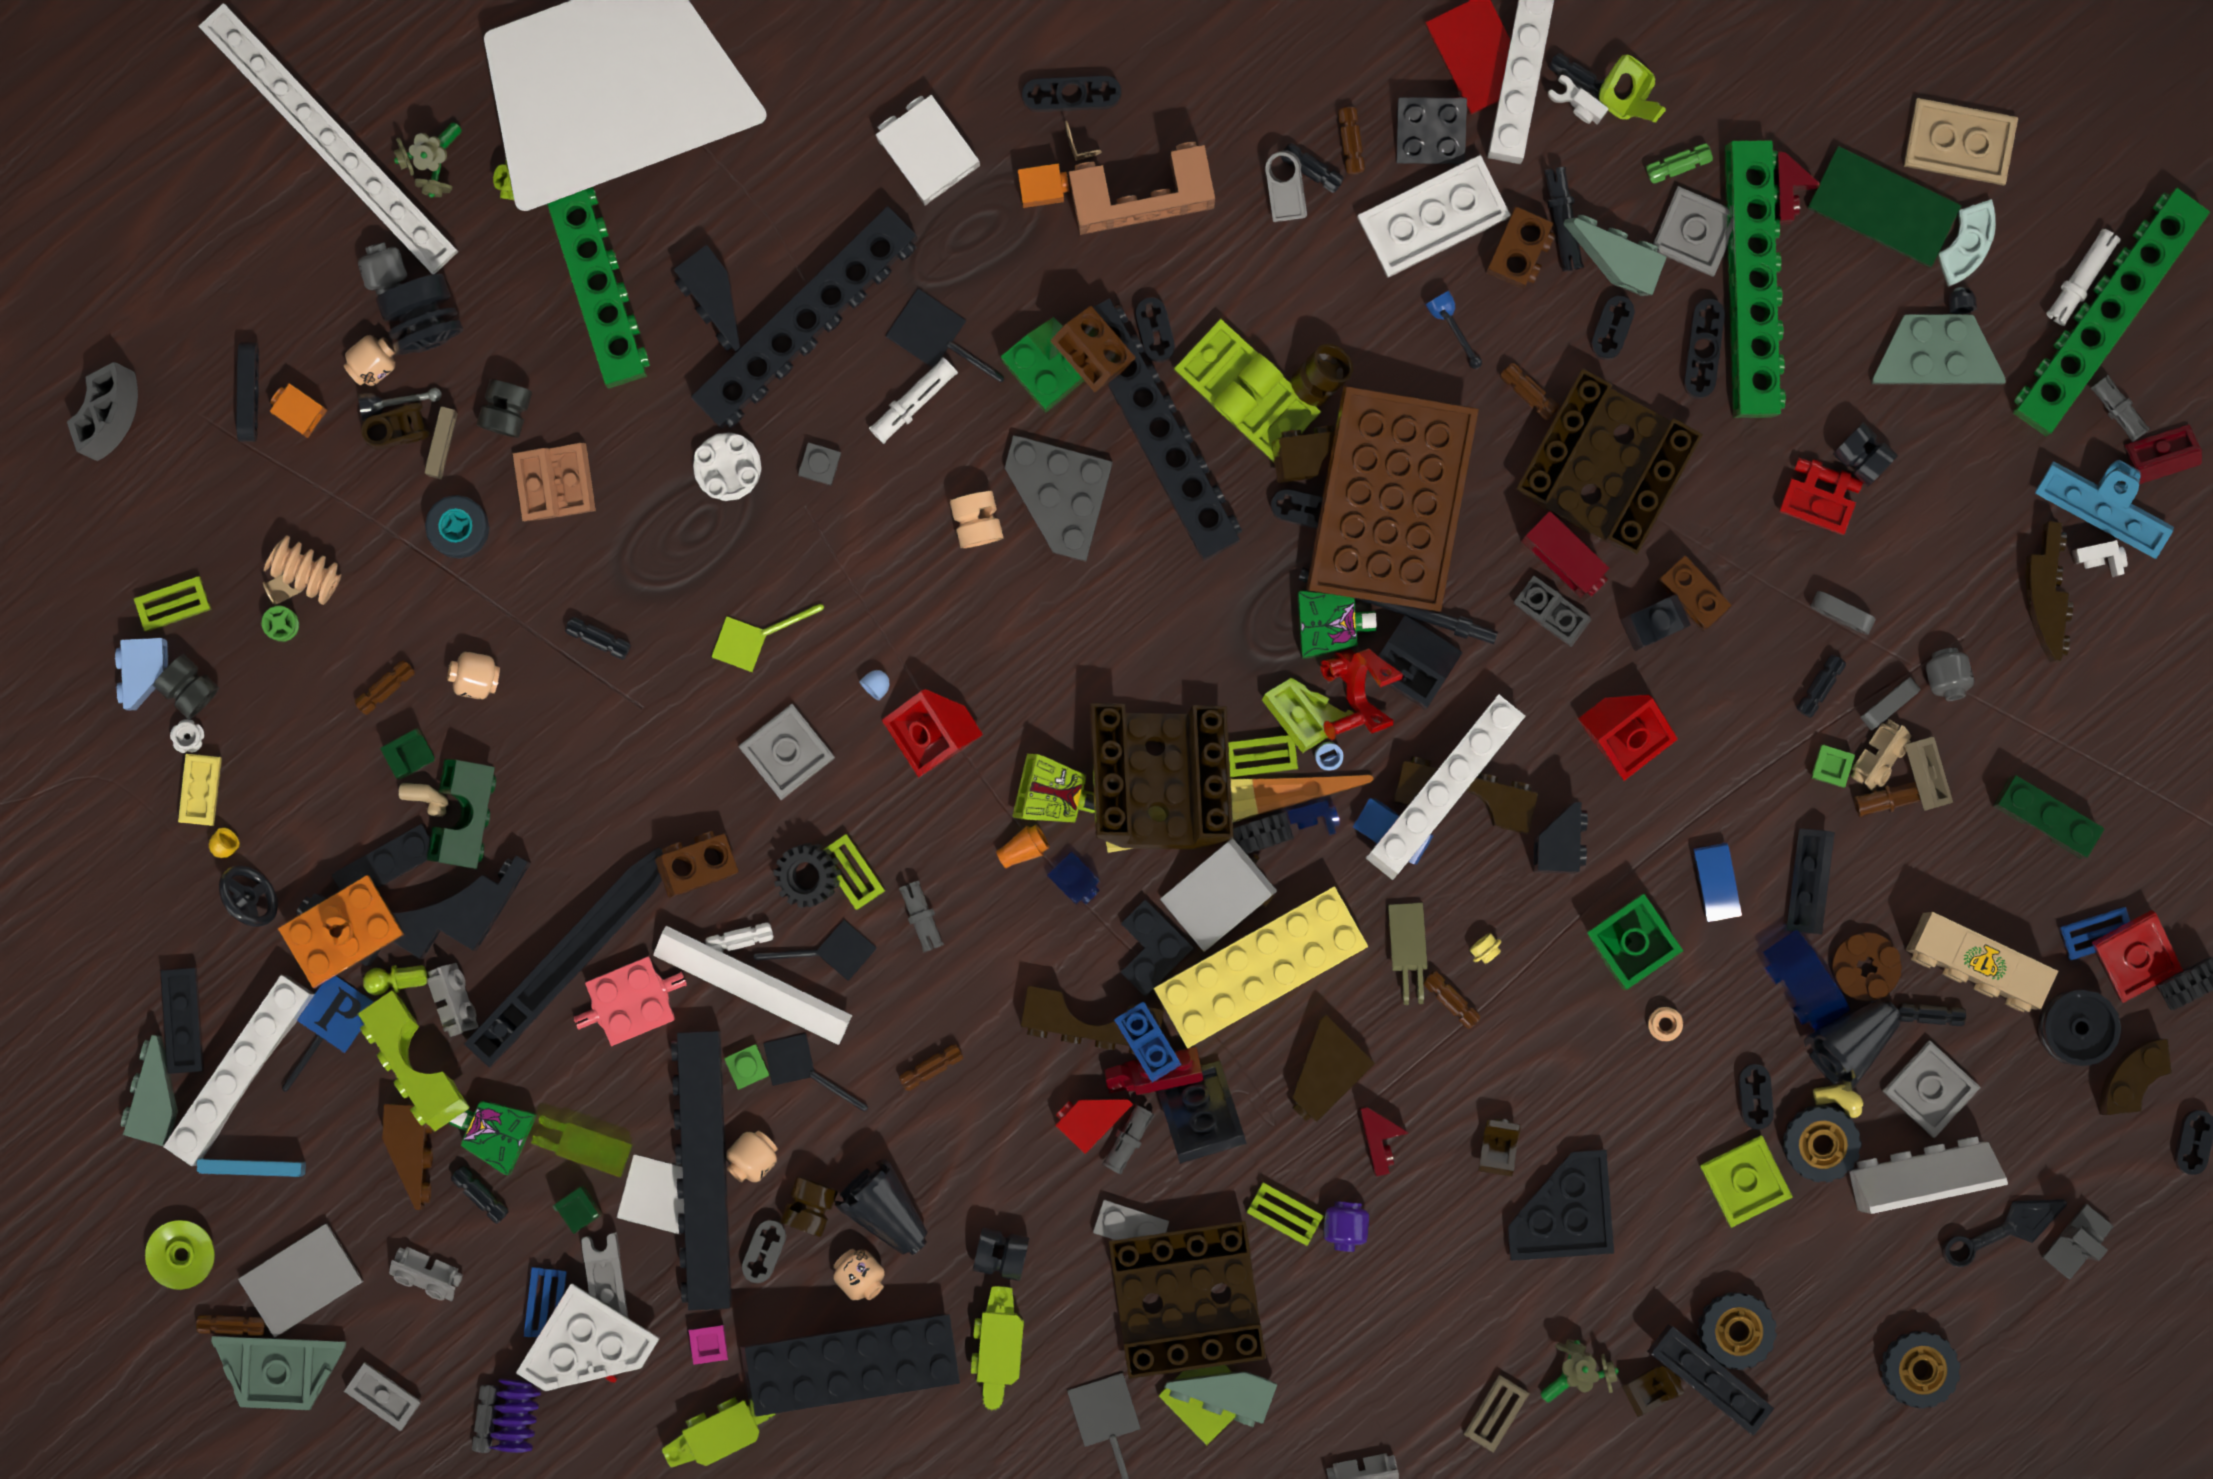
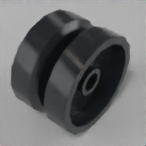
[2037,990,2121,1066]

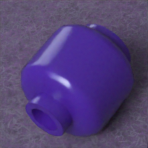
[1323,1201,1369,1252]

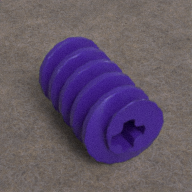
[488,1378,541,1453]

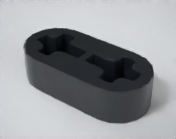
[1591,296,1635,360]
[1136,297,1175,363]
[1271,490,1323,529]
[1738,1064,1774,1130]
[2175,1110,2213,1175]

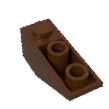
[382,1104,434,1210]

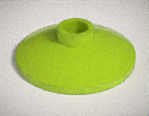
[145,1220,215,1290]

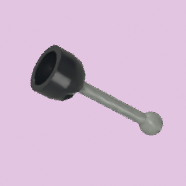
[358,388,442,421]

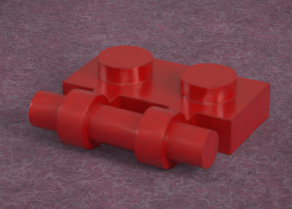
[1779,457,1863,536]

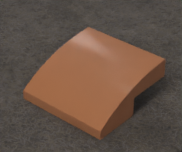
[513,443,596,522]

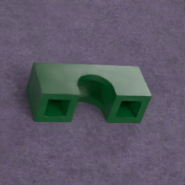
[427,759,496,869]
[1993,775,2105,859]

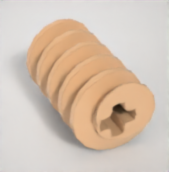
[264,535,342,605]

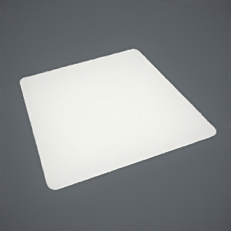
[484,0,766,211]

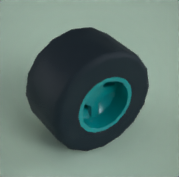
[425,495,490,559]

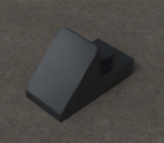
[1621,594,1691,651]

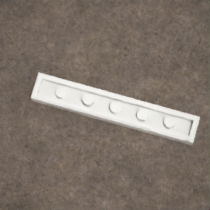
[653,926,852,1045]

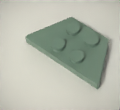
[1872,315,2005,384]
[211,1336,346,1410]

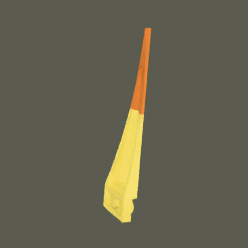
[1106,775,1374,853]

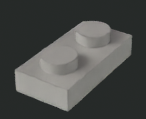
[1093,1200,1169,1240]
[344,1362,422,1431]

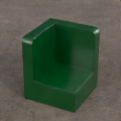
[380,729,435,780]
[552,1186,603,1234]

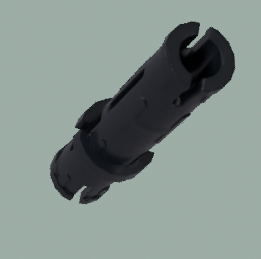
[1544,167,1584,272]

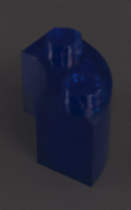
[1763,929,1850,1031]

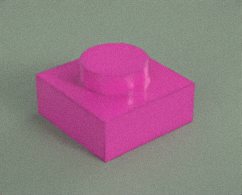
[689,1325,729,1365]

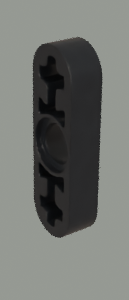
[1022,76,1121,112]
[1683,299,1725,399]
[236,342,259,442]

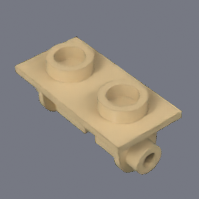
[1851,719,1912,792]

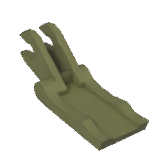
[1388,902,1427,1005]

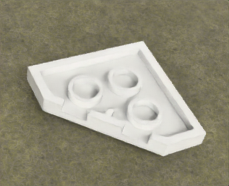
[516,1284,660,1391]

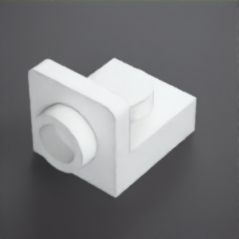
[2071,540,2127,577]

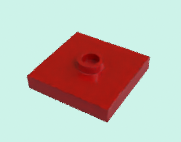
[2092,910,2183,1003]

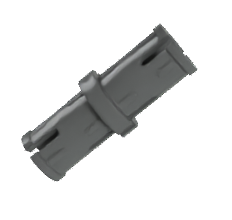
[2090,375,2150,442]
[899,881,944,953]
[1102,1104,1155,1175]

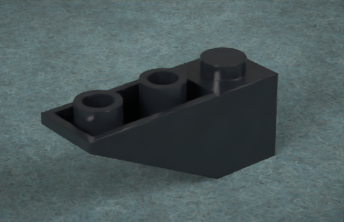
[674,245,741,353]

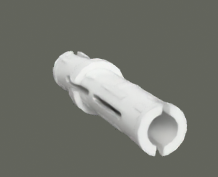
[2046,228,2121,326]
[869,357,958,444]

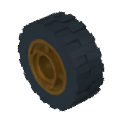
[1783,1105,1861,1183]
[1697,1292,1777,1370]
[1880,1331,1961,1409]

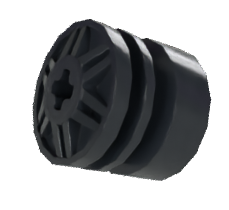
[376,274,464,355]

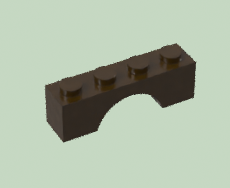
[1272,425,1335,483]
[1393,756,1538,834]
[1021,986,1164,1054]

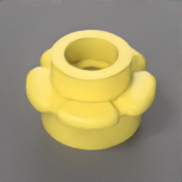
[1469,933,1501,964]

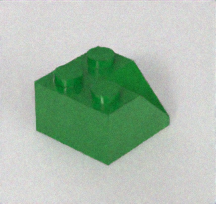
[1001,317,1084,414]
[1587,894,1683,990]

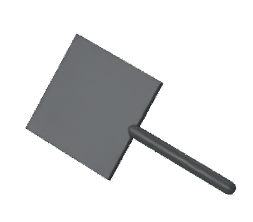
[1067,1373,1141,1479]

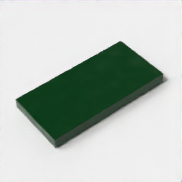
[1807,146,1961,268]

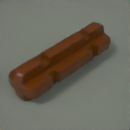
[1338,107,1365,174]
[1500,363,1559,420]
[354,660,415,715]
[1423,971,1481,1029]
[899,1044,963,1091]
[196,1315,265,1336]

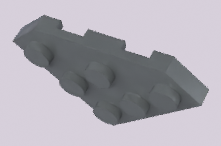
[1005,435,1113,562]

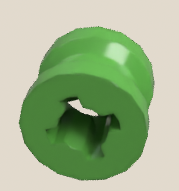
[262,606,299,642]

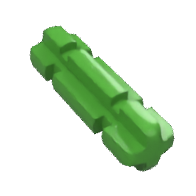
[1646,143,1713,184]

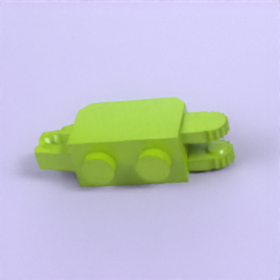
[971,1286,1024,1411]
[662,1397,776,1467]

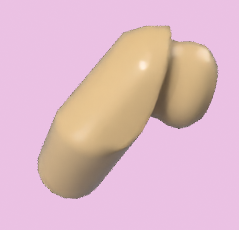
[399,783,449,817]

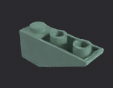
[1563,215,1667,296]
[121,1035,178,1146]
[1165,1371,1277,1427]

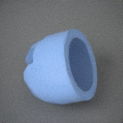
[859,670,889,700]
[1315,742,1343,771]

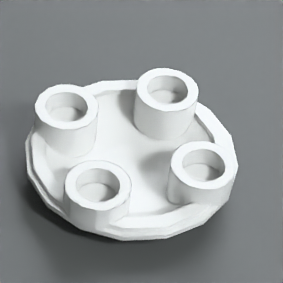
[693,433,762,501]

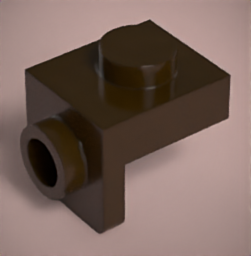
[1478,1119,1521,1177]
[1621,1365,1684,1417]

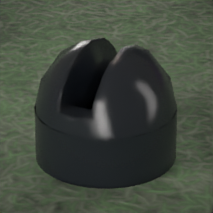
[1949,287,1977,314]

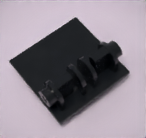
[1396,97,1467,164]

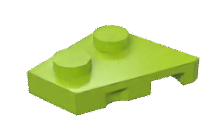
[1262,678,1354,753]

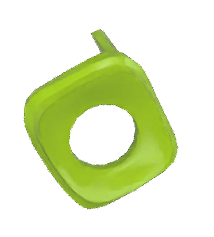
[1599,54,1666,123]

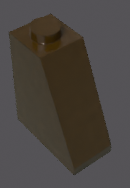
[1291,1015,1375,1122]

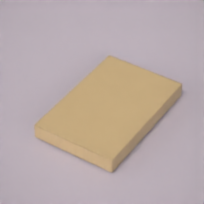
[1904,98,2018,186]

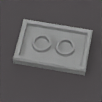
[1160,839,1277,952]
[238,1223,364,1338]

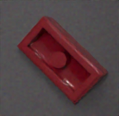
[2124,424,2202,484]

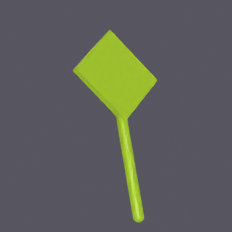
[712,604,824,672]

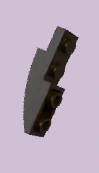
[2025,521,2073,663]

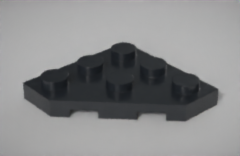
[1507,1150,1614,1261]

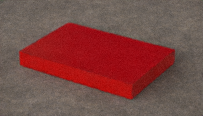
[1425,0,1511,116]

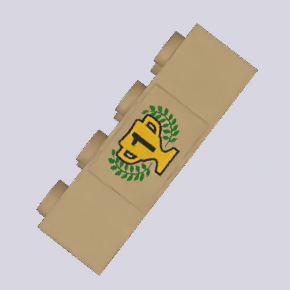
[1906,912,2058,1012]

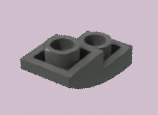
[1514,576,1591,647]

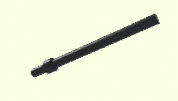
[1298,567,1498,644]

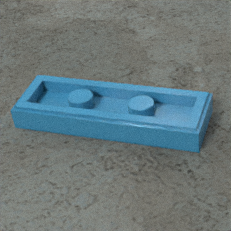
[197,1159,306,1177]

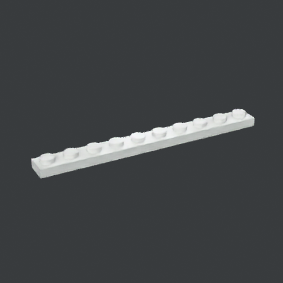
[199,3,458,275]

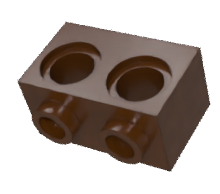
[1486,207,1556,289]
[1050,306,1136,392]
[1656,555,1732,632]
[655,831,739,898]

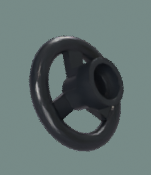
[219,865,278,927]

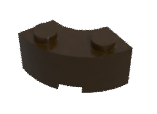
[2100,1039,2172,1115]

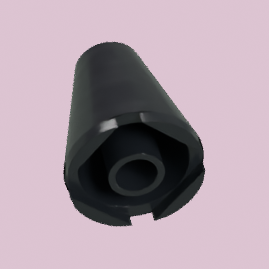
[1804,1000,1900,1091]
[834,1159,928,1255]

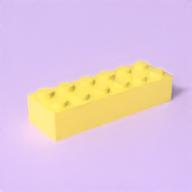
[1154,886,1368,1049]

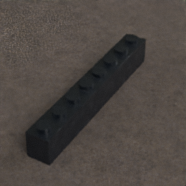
[671,1031,732,1310]

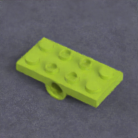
[1174,319,1321,462]

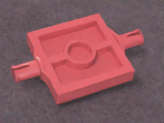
[573,956,687,1046]

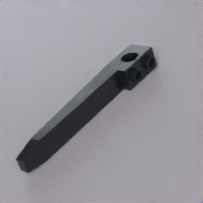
[464,847,674,1069]

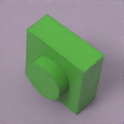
[1811,745,1855,788]
[724,1044,770,1090]

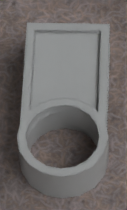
[1265,150,1307,222]

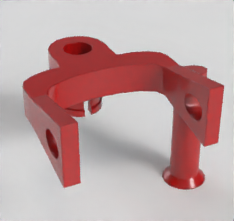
[1320,648,1403,740]

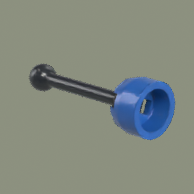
[1425,290,1482,369]

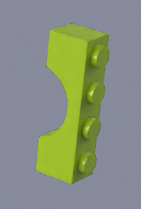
[358,991,470,1131]

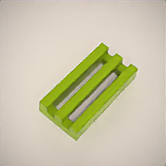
[134,576,212,632]
[1229,735,1298,778]
[823,834,885,910]
[1246,1182,1324,1246]

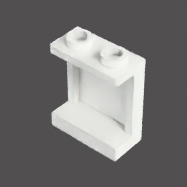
[876,95,980,205]

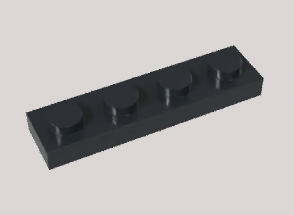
[1647,1324,1775,1436]

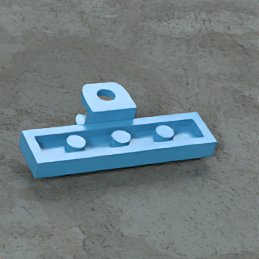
[2035,460,2174,559]

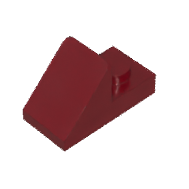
[1775,152,1820,225]
[1359,1107,1409,1177]

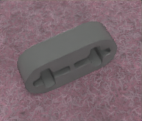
[1810,591,1876,635]
[1860,676,1921,730]
[742,1220,787,1283]

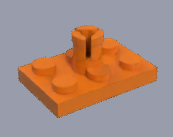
[278,875,404,988]

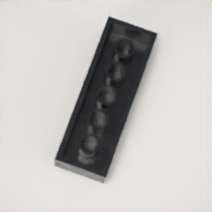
[740,1314,960,1417]

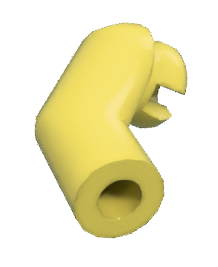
[1813,1084,1863,1118]

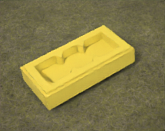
[178,754,222,826]

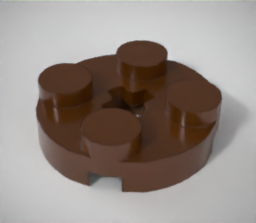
[1831,933,1902,1001]

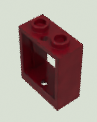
[1521,511,1610,598]

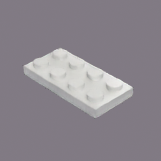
[1357,155,1511,278]

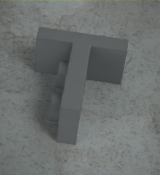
[2042,1204,2114,1280]

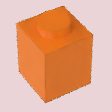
[1018,163,1070,208]
[270,383,327,438]

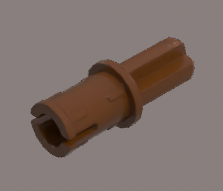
[1854,782,1921,817]

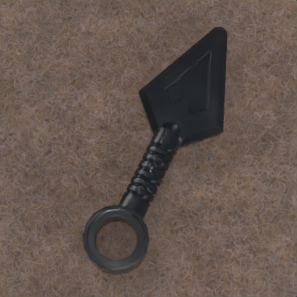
[1942,1199,2067,1267]

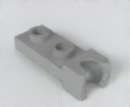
[581,1232,628,1318]

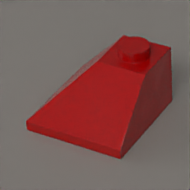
[882,689,983,778]
[1578,695,1678,781]

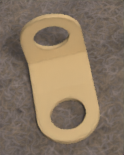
[1065,121,1102,161]
[262,575,305,605]

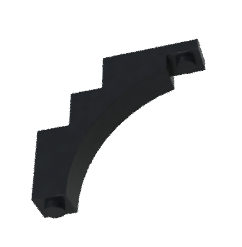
[296,855,531,967]

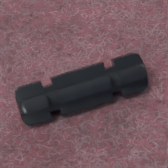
[1549,53,1604,101]
[1281,143,1344,193]
[565,617,631,660]
[1797,655,1846,718]
[1898,1003,1966,1026]
[451,1166,509,1224]

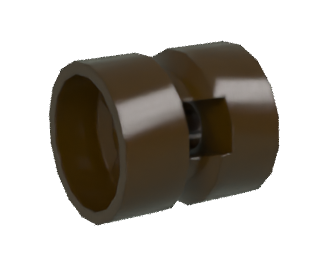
[1291,344,1353,406]
[780,1176,839,1237]

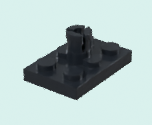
[1157,1061,1247,1164]

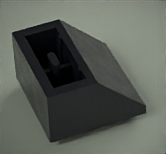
[1368,615,1463,710]
[1533,802,1588,874]

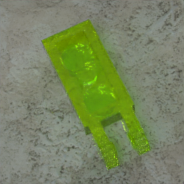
[531,1116,633,1177]

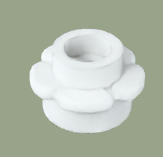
[170,719,204,753]

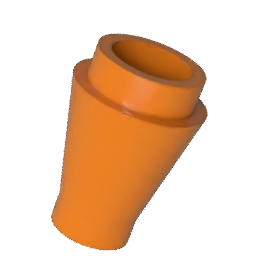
[996,824,1050,869]

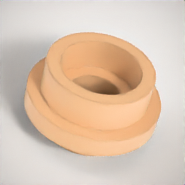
[1648,1007,1683,1041]

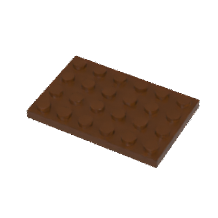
[1306,386,1479,612]

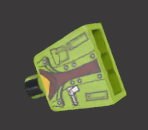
[1012,753,1095,822]

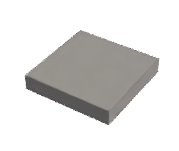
[1653,186,1733,277]
[738,704,835,801]
[1882,1041,1981,1138]

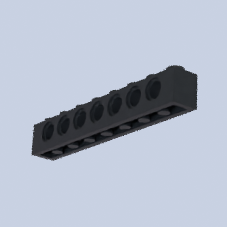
[691,206,918,430]
[1093,298,1242,562]

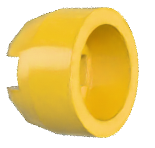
[209,828,240,858]

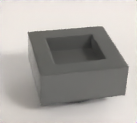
[798,443,841,486]

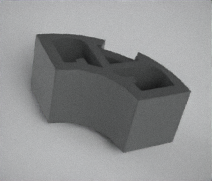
[67,362,138,461]

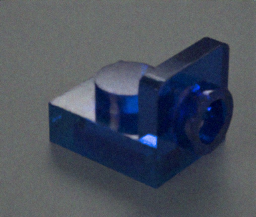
[1286,801,1340,836]
[1047,852,1101,905]

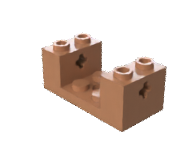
[1069,142,1215,235]

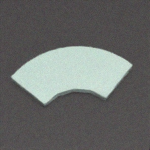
[1937,199,1996,287]

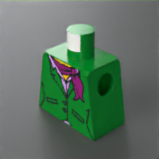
[1298,591,1377,659]
[449,1101,537,1176]

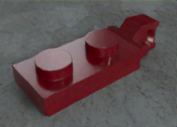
[1105,1047,1204,1095]

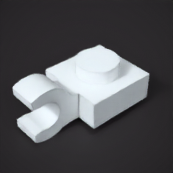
[1548,75,1609,125]

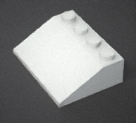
[1849,1136,2008,1214]

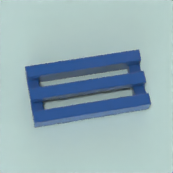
[2059,907,2130,960]
[524,1267,567,1338]

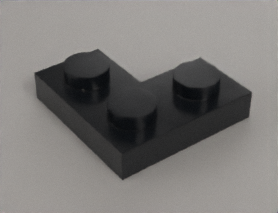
[1121,900,1193,996]

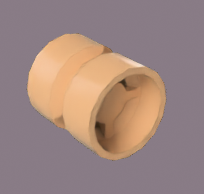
[950,491,1003,548]

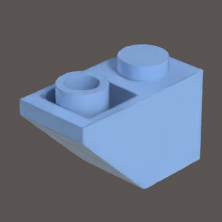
[115,638,168,711]

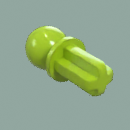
[363,965,427,995]

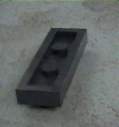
[331,824,431,891]
[1786,828,1835,935]
[161,968,204,1074]

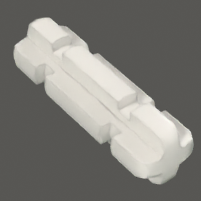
[705,923,773,953]

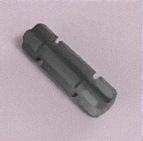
[472,1384,499,1453]

